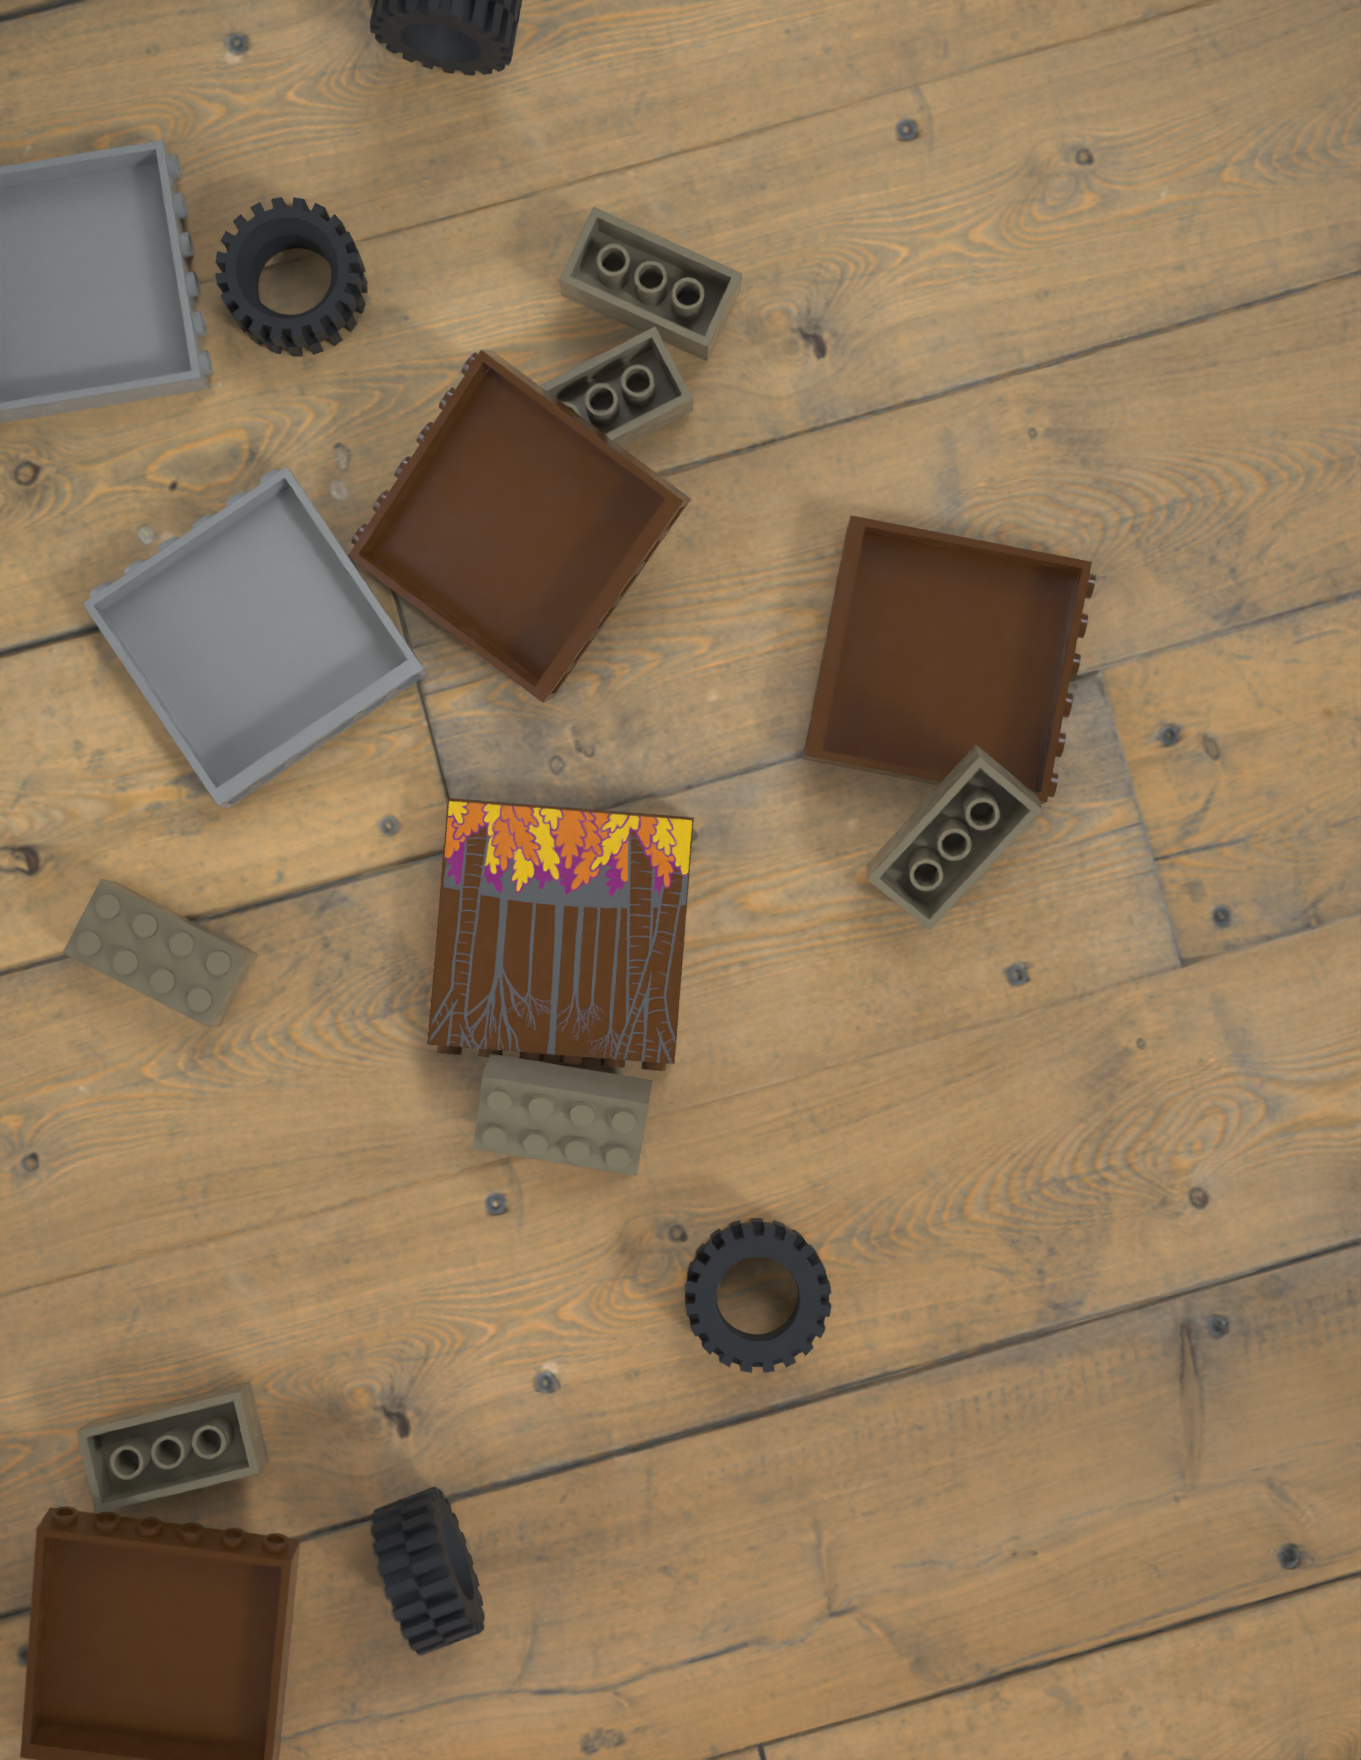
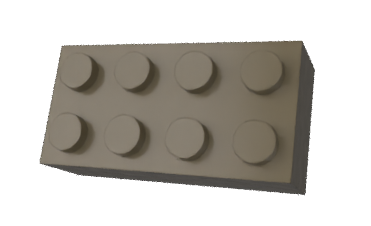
[559,206,742,361]
[539,326,693,447]
[866,745,1043,931]
[63,879,257,1028]
[473,1054,652,1176]
[77,1381,269,1513]

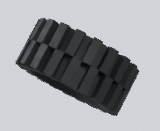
[370,0,522,76]
[215,197,368,357]
[685,1218,831,1373]
[371,1487,485,1656]

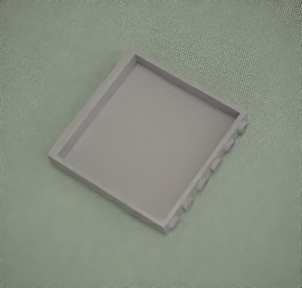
[0,140,213,423]
[82,467,428,809]

